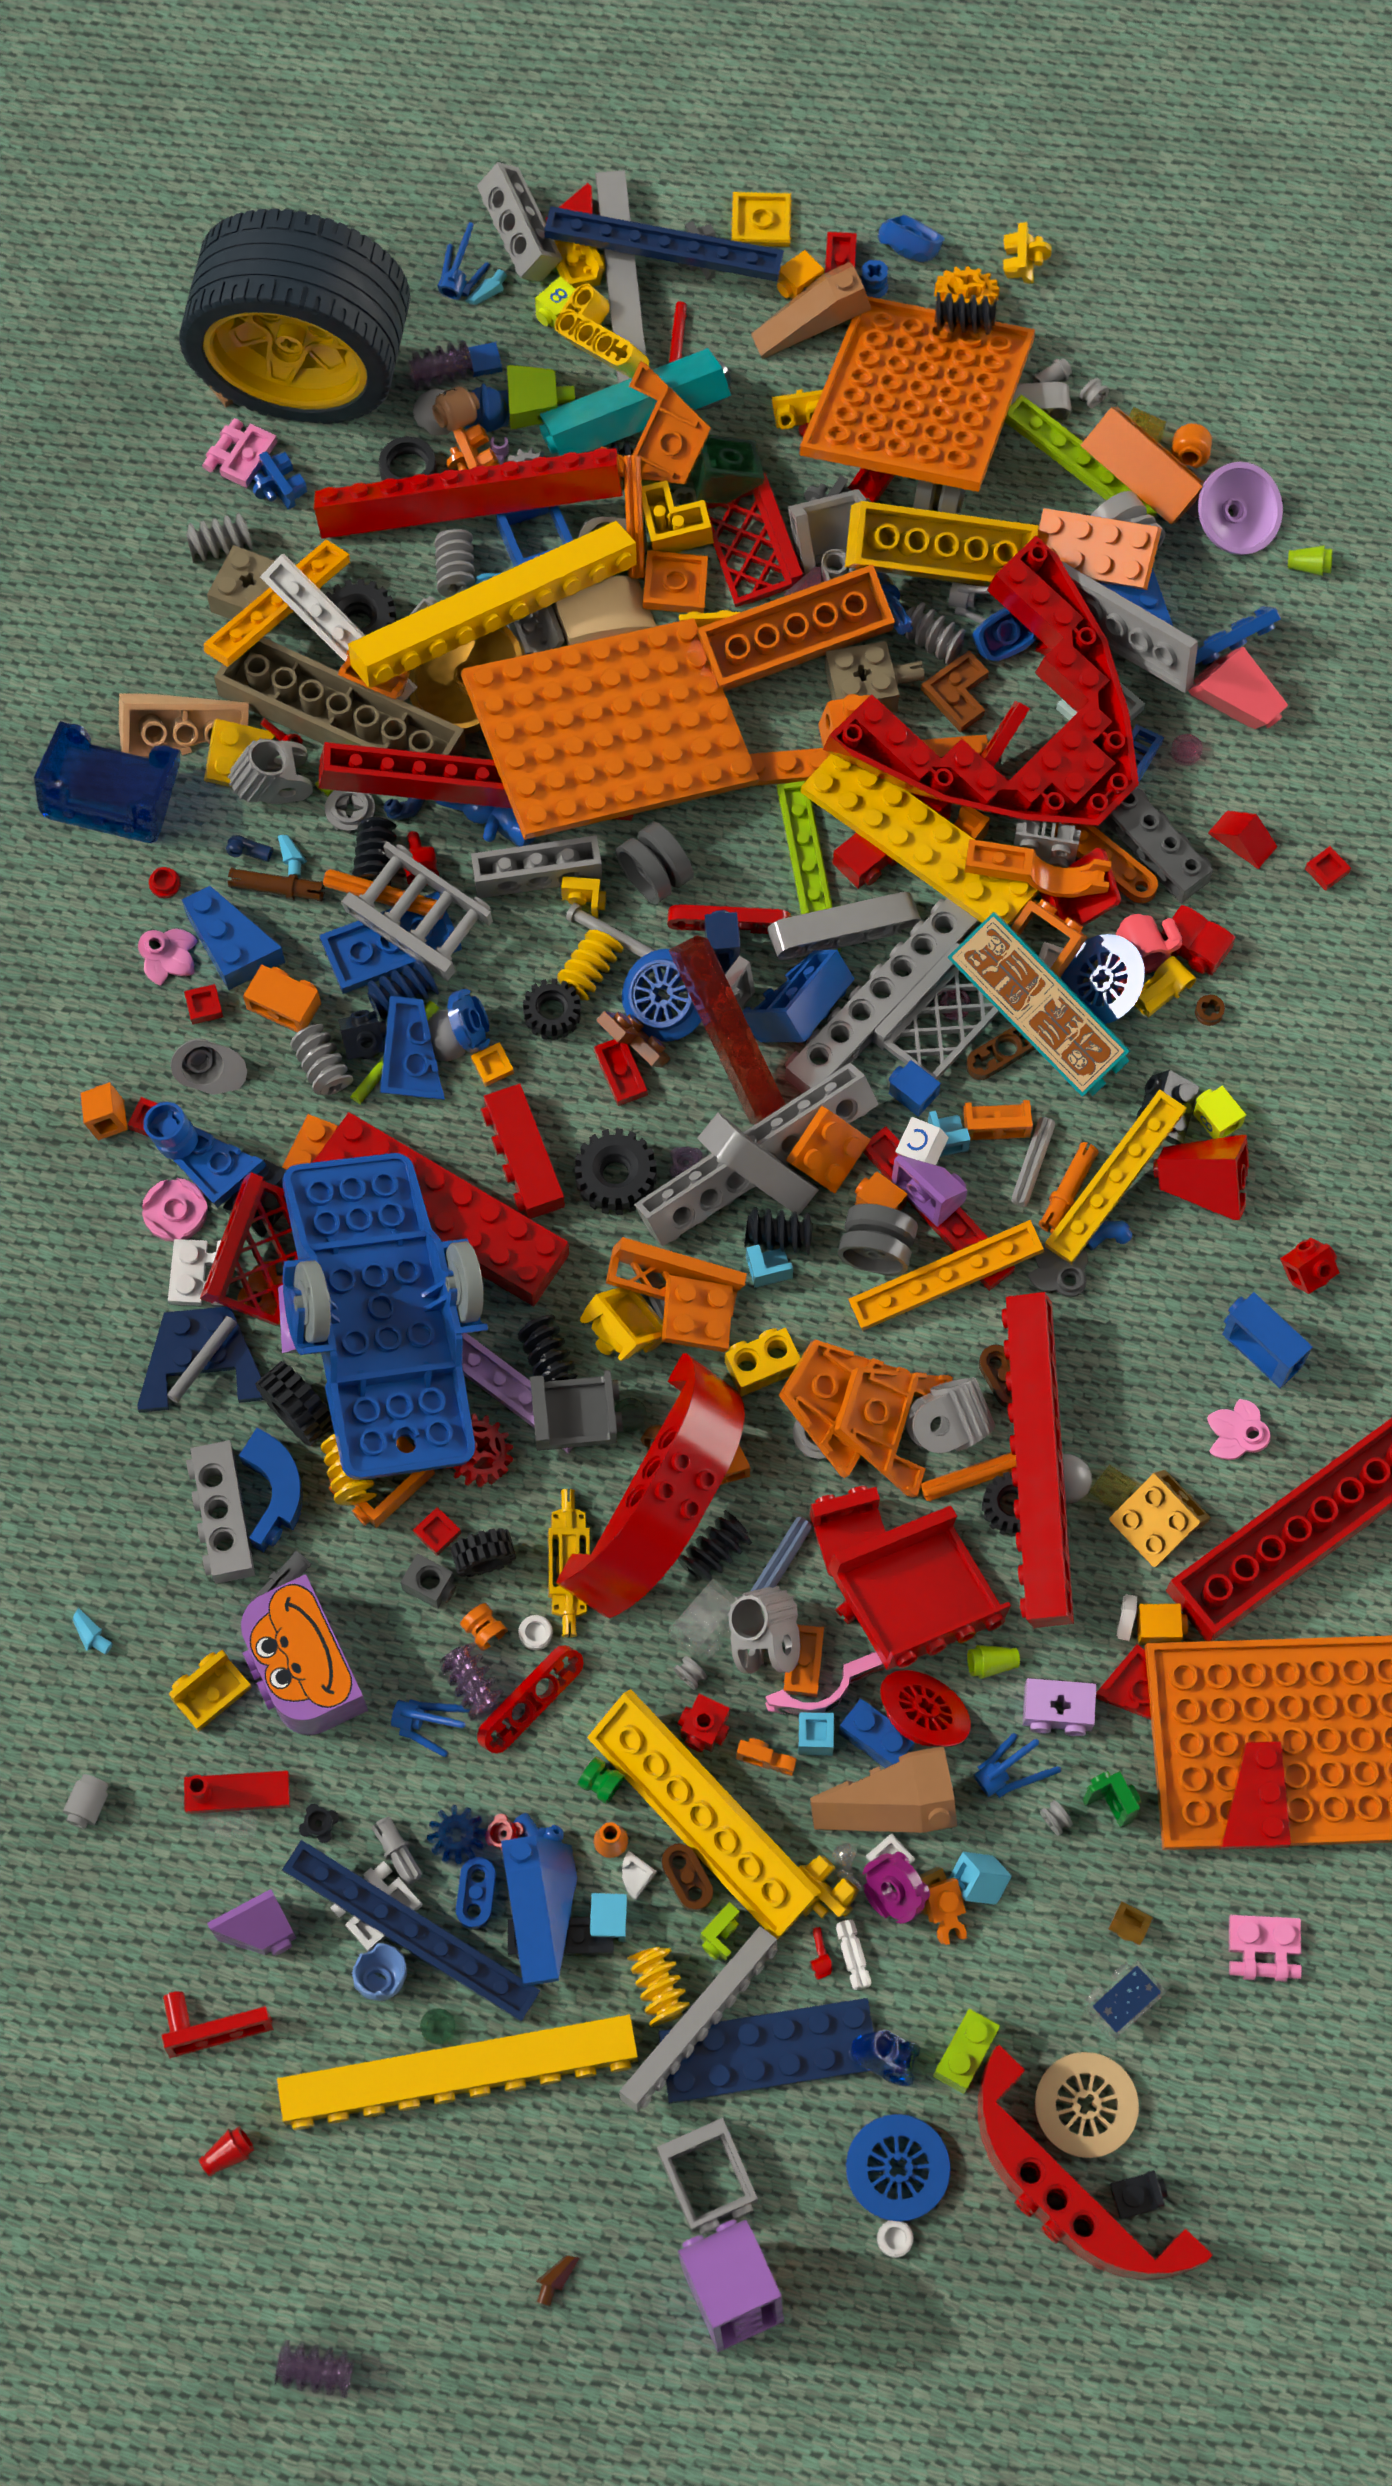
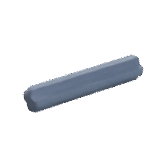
[751,1517,812,1591]

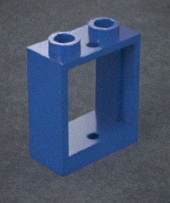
[496,505,573,567]
[1222,1292,1312,1389]

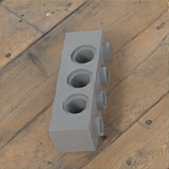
[477,162,562,282]
[471,835,602,898]
[186,1440,256,1584]

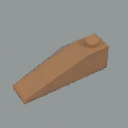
[751,262,871,359]
[810,1746,957,1833]

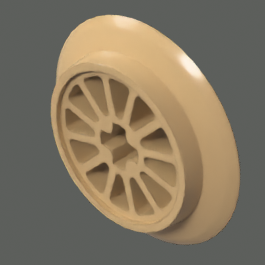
[1035,2052,1139,2158]

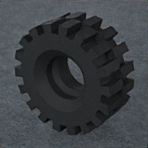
[325,579,397,655]
[575,1129,657,1215]
[255,1361,333,1447]

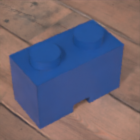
[838,1698,915,1768]

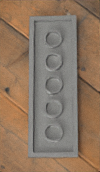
[1062,562,1198,693]

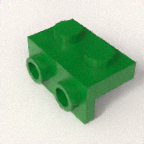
[1082,1771,1141,1828]

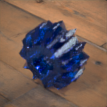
[427,1805,487,1866]

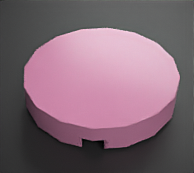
[142,1178,208,1241]

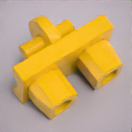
[1003,222,1052,284]
[772,389,823,430]
[798,1855,859,1918]

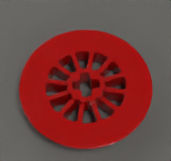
[880,1670,971,1747]

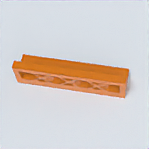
[606,1237,747,1318]

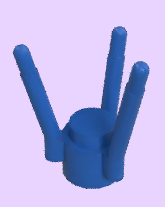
[437,222,490,300]
[391,1699,471,1757]
[973,1733,1061,1798]

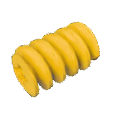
[557,930,624,1001]
[321,1434,377,1506]
[627,1947,690,2027]

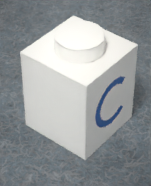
[895,1117,949,1165]

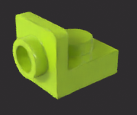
[700,1902,740,1962]

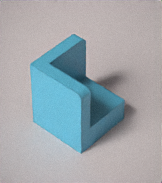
[928,1111,970,1156]
[746,1245,793,1288]
[798,1712,834,1756]
[949,1852,1012,1905]
[590,1893,627,1942]

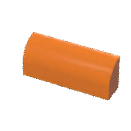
[1080,407,1204,525]

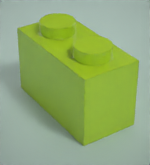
[933,2008,1000,2094]

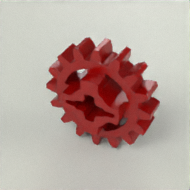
[446,1413,513,1487]

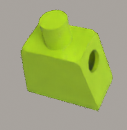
[507,365,575,429]

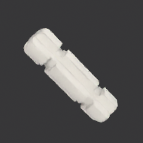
[836,1920,871,1990]

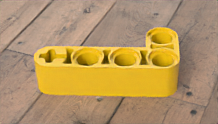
[555,284,649,379]

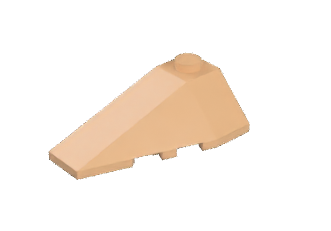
[119,693,249,764]

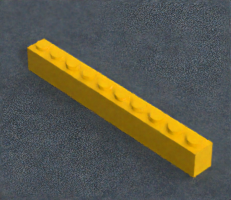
[348,521,637,689]
[277,2014,638,2130]

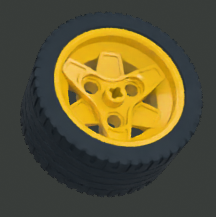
[179,209,410,424]

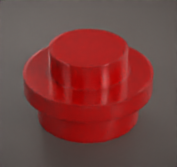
[149,867,181,898]

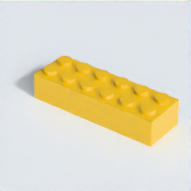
[845,501,1039,587]

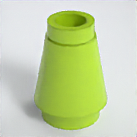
[1288,545,1333,576]
[967,1645,1020,1679]

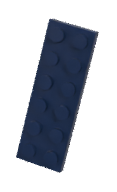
[658,1998,880,2104]

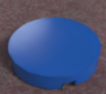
[447,989,490,1053]

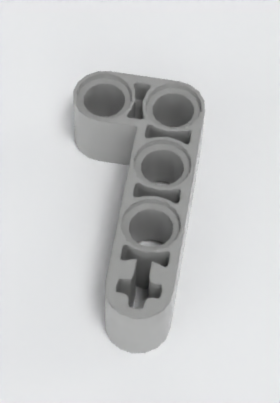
[697,1112,819,1216]

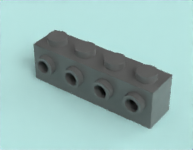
[1103,788,1213,904]

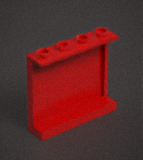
[828,1505,1011,1670]

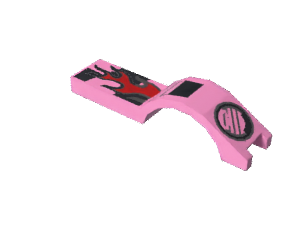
[765,1652,886,1716]

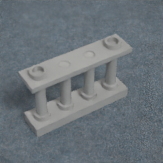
[341,842,493,981]

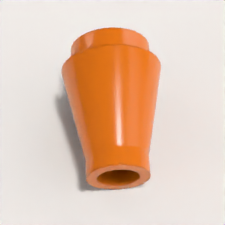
[594,1822,628,1858]

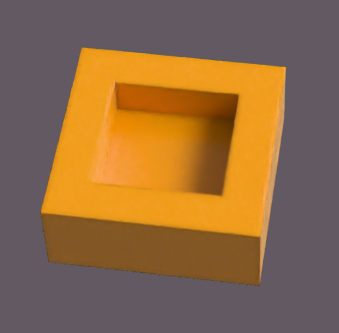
[471,1042,514,1087]

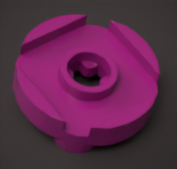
[863,1852,930,1924]

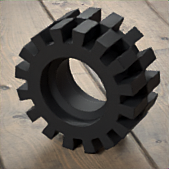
[523,978,581,1040]
[982,1472,1021,1536]
[450,1528,517,1577]

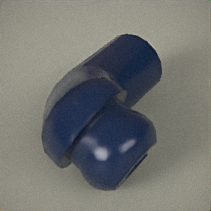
[384,798,425,821]
[226,835,274,862]

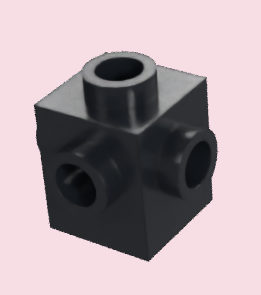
[338,1010,386,1060]

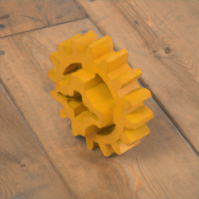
[934,266,1000,305]

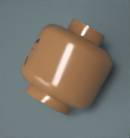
[432,386,479,431]

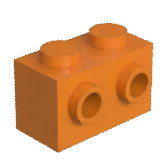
[243,964,321,1033]

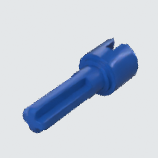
[877,572,913,635]

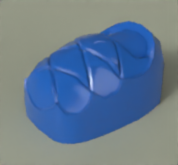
[878,214,944,263]
[972,608,1035,661]

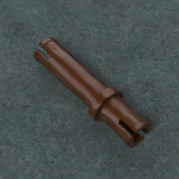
[228,867,325,902]

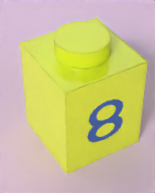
[535,277,576,329]
[1193,1085,1246,1139]

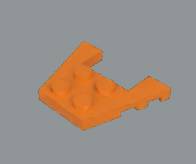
[601,361,712,485]
[779,1339,910,1478]
[834,1367,953,1497]

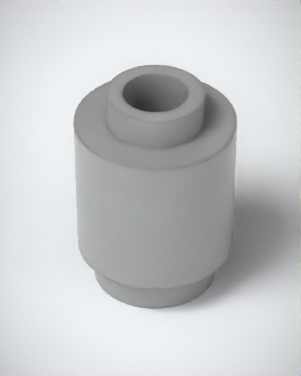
[63,1774,109,1829]

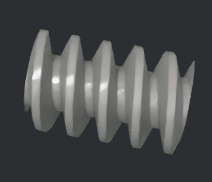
[186,513,253,563]
[434,529,475,597]
[905,602,966,665]
[290,1024,353,1095]

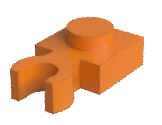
[736,1738,797,1776]
[925,1877,967,1945]

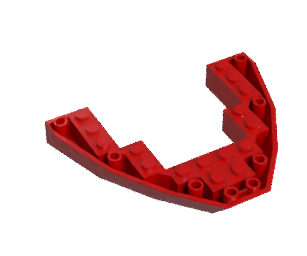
[823,535,1139,826]

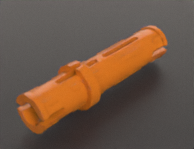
[1039,1142,1099,1234]

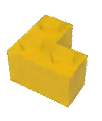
[642,480,714,553]

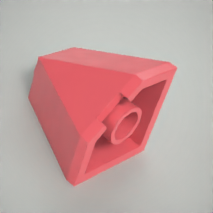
[1188,646,1288,729]

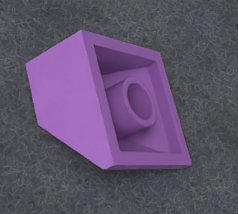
[891,1155,967,1227]
[207,1889,296,1956]

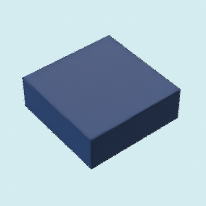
[467,342,502,377]

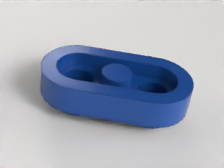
[456,1857,496,1929]

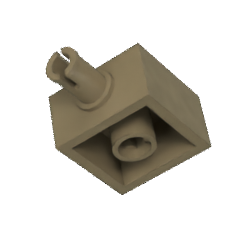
[207,545,301,620]
[824,641,925,712]

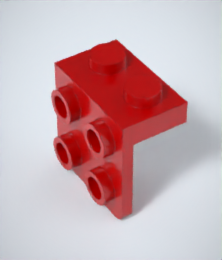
[1039,848,1121,927]
[810,1486,886,1577]

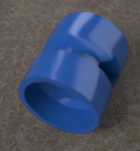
[144,1102,198,1160]

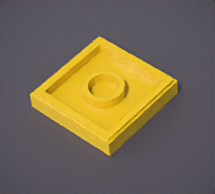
[732,192,791,247]

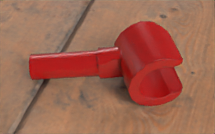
[260,718,303,744]
[809,1927,832,1980]

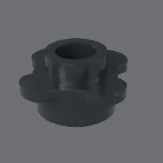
[299,1804,339,1843]

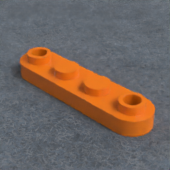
[1054,823,1158,903]

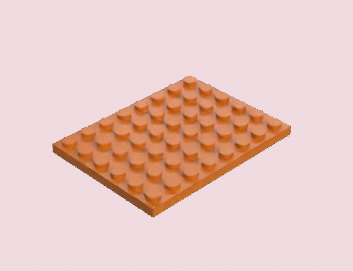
[800,296,1035,492]
[461,618,759,840]
[1145,1636,1392,1850]

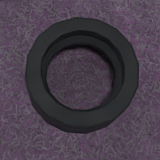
[378,436,437,481]

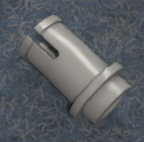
[1032,358,1072,383]

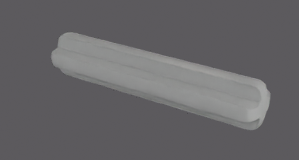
[1011,1117,1055,1207]

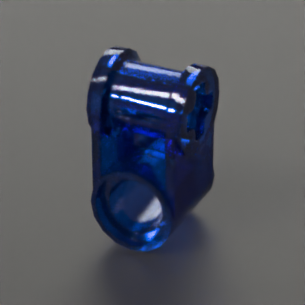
[851,2029,921,2086]

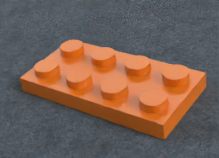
[1037,508,1162,590]

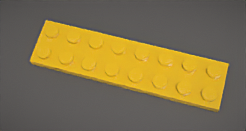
[801,754,1040,926]
[587,1689,821,1939]

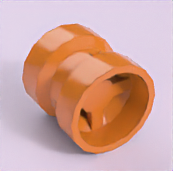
[460,1603,508,1651]

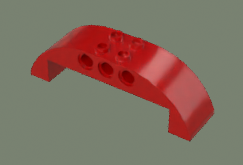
[556,1353,745,1618]
[978,2045,1213,2280]

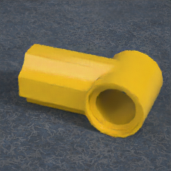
[1134,956,1197,1018]

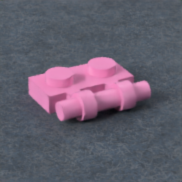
[202,418,277,488]
[1229,1915,1302,1982]

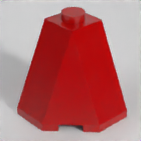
[1153,1135,1249,1220]

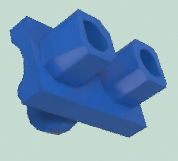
[252,451,307,510]

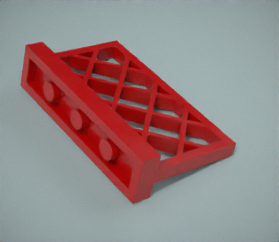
[705,473,807,607]
[200,1172,298,1326]

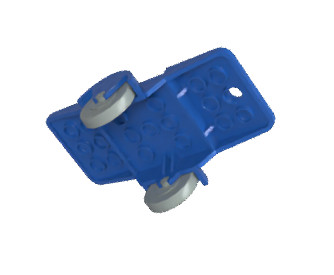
[283,1153,488,1480]

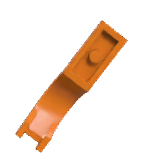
[964,839,1112,898]

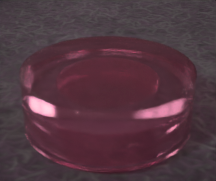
[1170,734,1203,766]

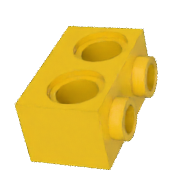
[725,1327,801,1397]

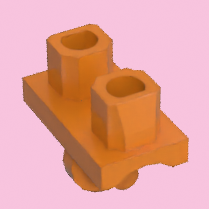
[446,424,500,470]

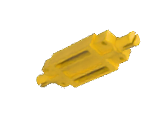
[548,1489,590,1637]

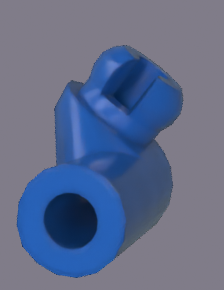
[1086,1221,1132,1251]
[513,1812,564,1842]

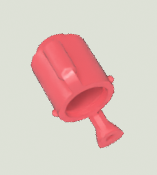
[1112,914,1182,998]

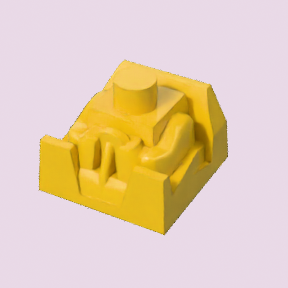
[580,1287,663,1361]

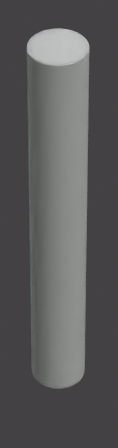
[167,1316,237,1403]

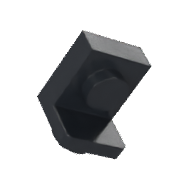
[1109,2170,1168,2220]

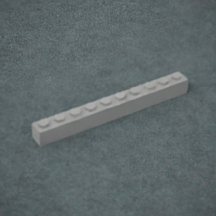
[619,1926,778,2113]

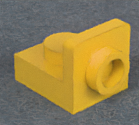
[561,876,606,919]

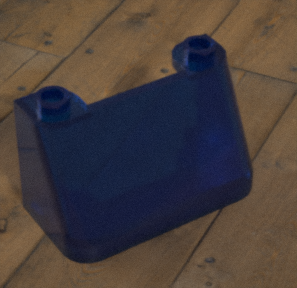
[34,721,181,843]

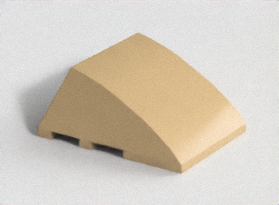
[553,576,656,645]

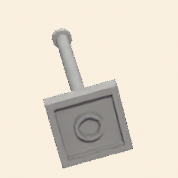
[566,903,755,1040]

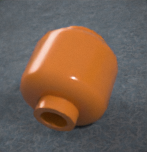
[1171,424,1212,469]

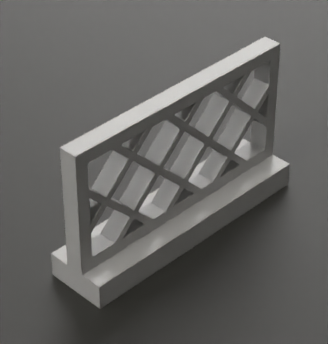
[873,942,1000,1080]

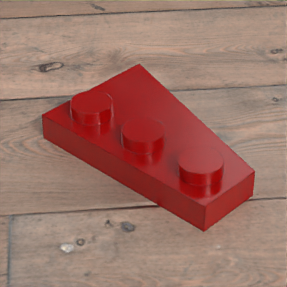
[1096,1644,1151,1720]
[1219,1741,1291,1850]

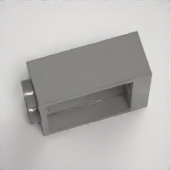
[657,2118,758,2235]

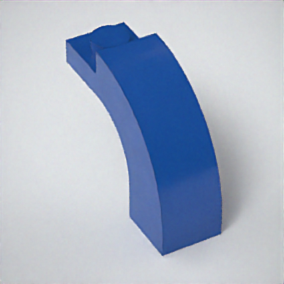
[239,1428,303,1552]

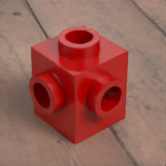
[1280,1238,1340,1294]
[678,1693,730,1752]

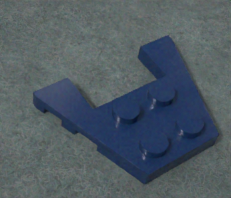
[137,1306,264,1413]

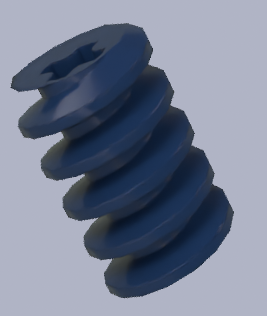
[367,960,439,1021]

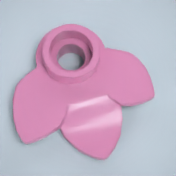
[138,929,198,986]
[1207,1399,1271,1460]

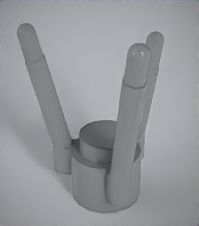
[948,582,990,624]

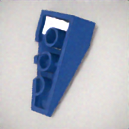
[501,1835,577,1987]

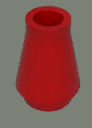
[198,2126,254,2177]

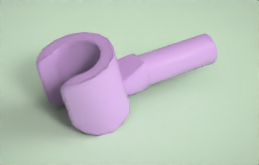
[490,437,509,464]

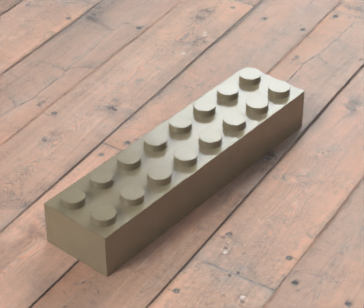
[214,637,466,756]

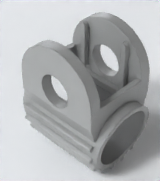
[228,738,313,804]
[905,1377,996,1453]
[728,1586,800,1674]

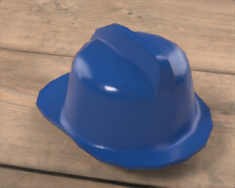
[464,383,510,432]

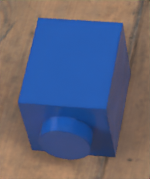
[888,1060,941,1117]

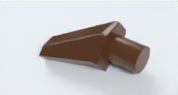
[536,2255,580,2306]

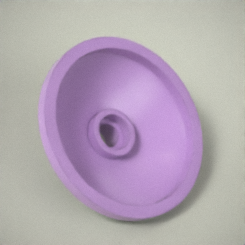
[1198,462,1283,555]

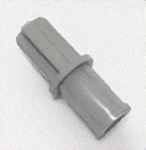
[372,1817,421,1885]

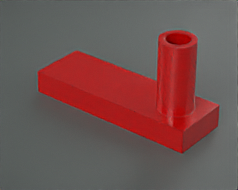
[981,701,1030,781]
[184,1770,290,1814]
[162,1991,273,2058]

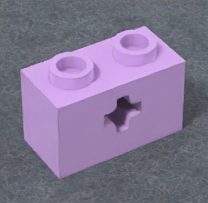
[1023,1678,1096,1736]

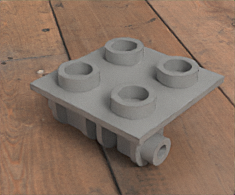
[1013,820,1081,868]

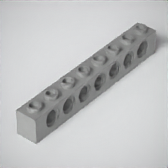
[785,898,981,1093]
[634,1062,879,1247]

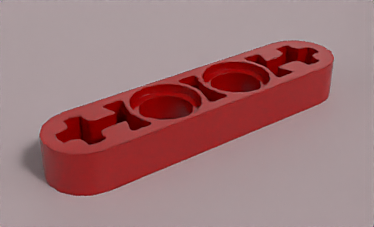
[667,904,792,934]
[477,1645,584,1754]

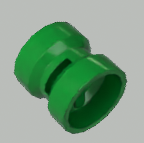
[577,1756,625,1804]

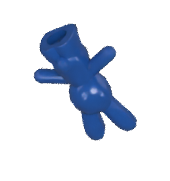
[434,800,536,847]

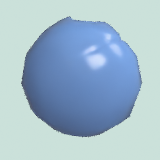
[352,1943,407,2001]

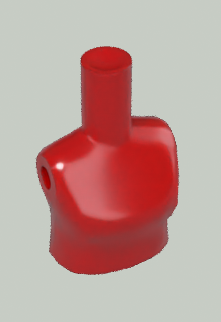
[403,831,439,885]

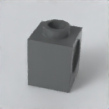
[400,1553,456,1609]

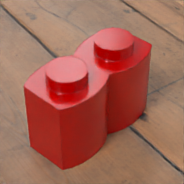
[1161,905,1235,975]

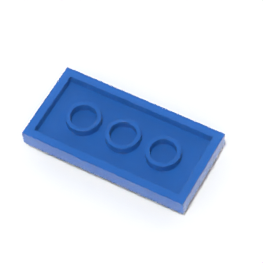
[319,891,462,994]

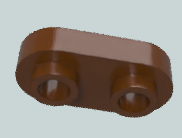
[979,1345,1012,1408]
[662,1844,713,1912]

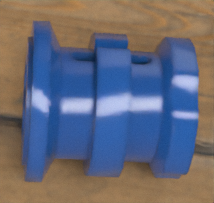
[861,260,888,298]

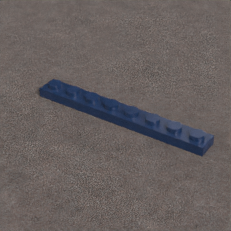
[544,206,784,282]
[282,1840,540,2022]

